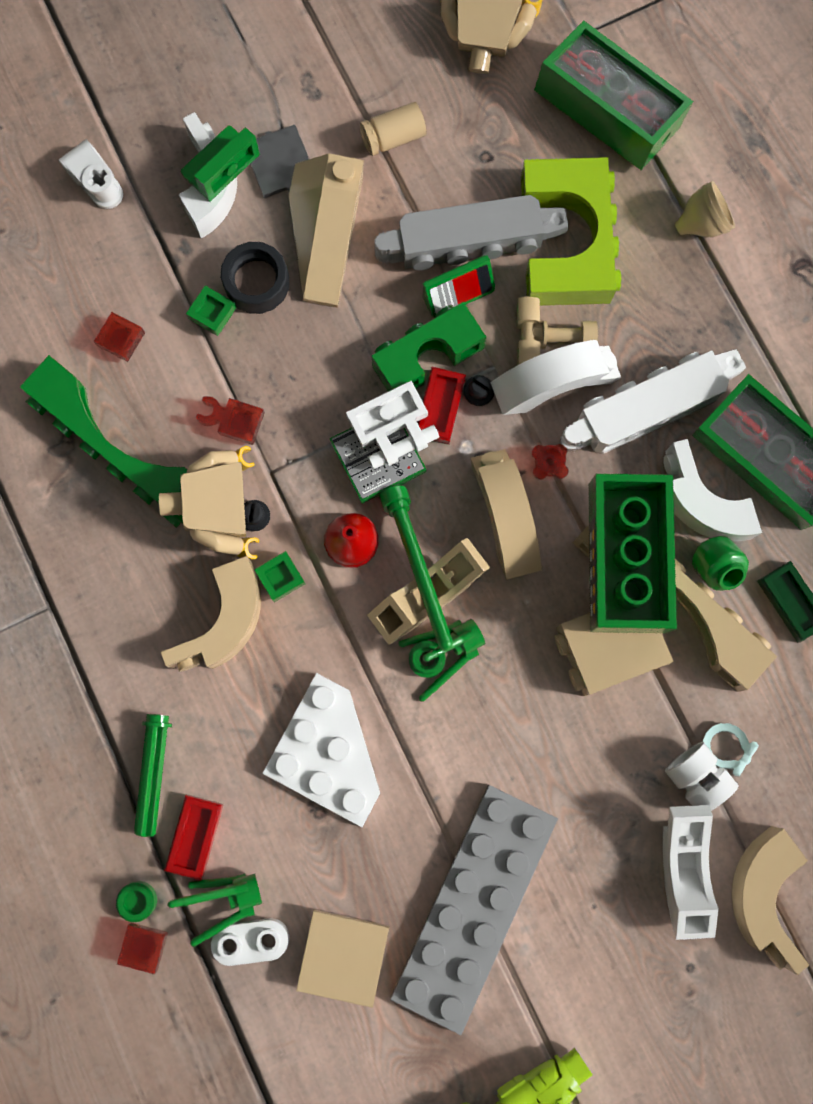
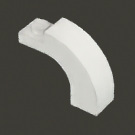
[491,340,621,415]

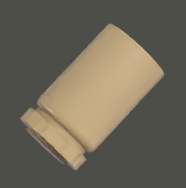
[360,102,427,156]

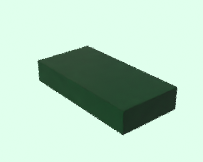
[757,561,813,643]

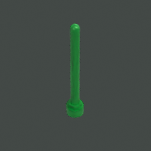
[379,485,453,651]

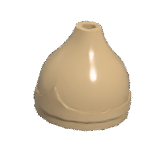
[675,181,735,238]

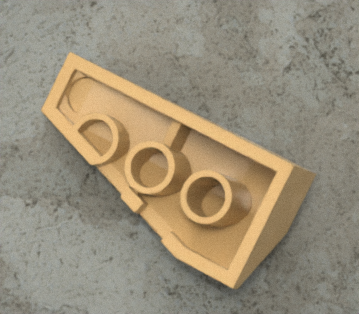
[289,153,364,308]

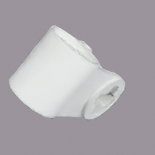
[58,139,123,209]

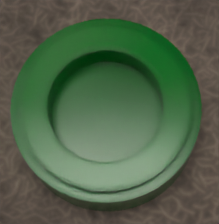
[116,881,157,922]

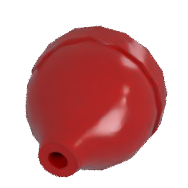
[324,513,379,568]

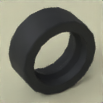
[220,242,289,314]

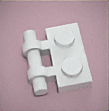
[346,381,439,469]

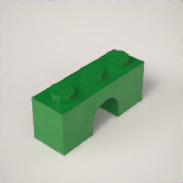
[372,302,486,392]

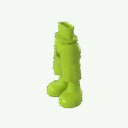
[462,1048,593,1104]

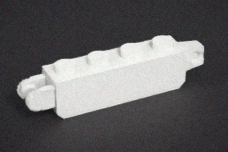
[559,349,746,454]

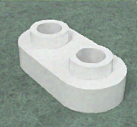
[211,918,290,966]

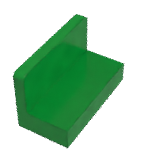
[181,125,260,202]

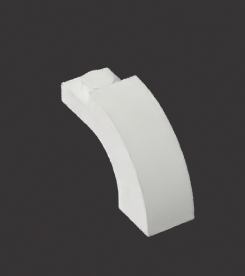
[178,112,237,238]
[663,439,762,542]
[663,805,718,940]

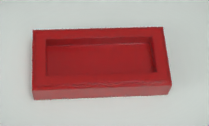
[418,367,466,444]
[164,795,224,880]

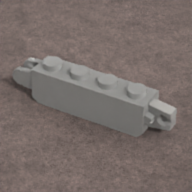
[374,195,568,270]

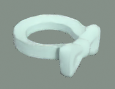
[702,723,759,777]

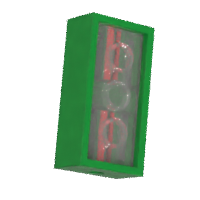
[534,20,694,170]
[692,373,813,530]

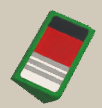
[423,255,495,318]

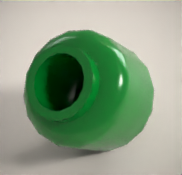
[692,536,749,591]

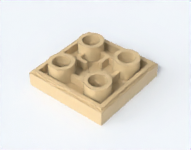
[296,909,389,1008]

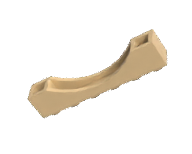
[573,525,777,692]

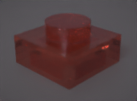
[94,312,146,362]
[117,923,168,974]

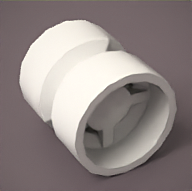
[665,742,738,811]

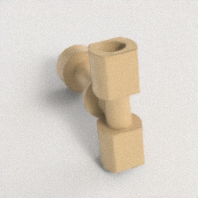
[517,297,598,365]

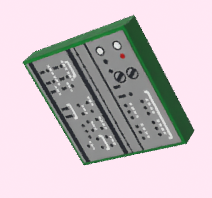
[329,427,426,504]

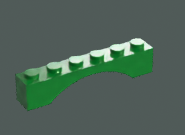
[20,355,187,528]

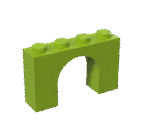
[521,157,621,306]

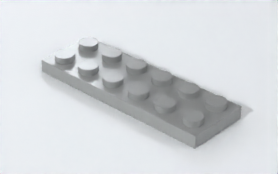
[391,784,558,1035]

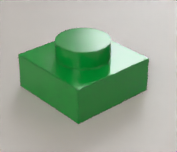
[186,285,237,336]
[254,551,306,603]

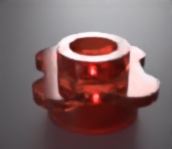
[532,444,569,480]

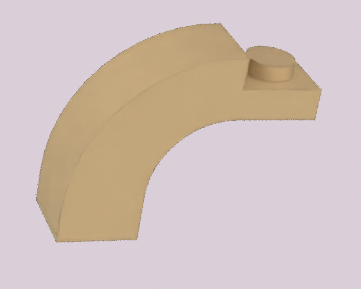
[471,449,542,580]
[161,556,261,672]
[732,826,810,975]

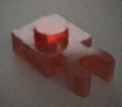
[196,396,265,445]

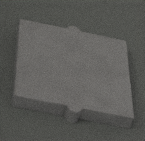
[251,125,309,198]

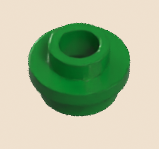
[409,641,446,678]

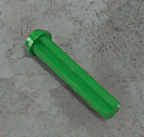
[134,714,172,837]

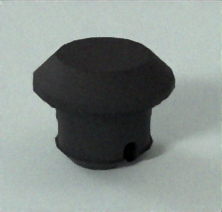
[463,375,495,406]
[244,500,270,532]

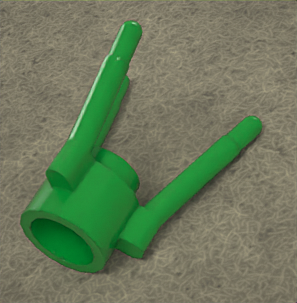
[398,619,486,702]
[168,873,262,947]

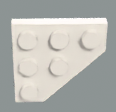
[263,673,380,827]

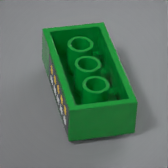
[588,474,677,634]

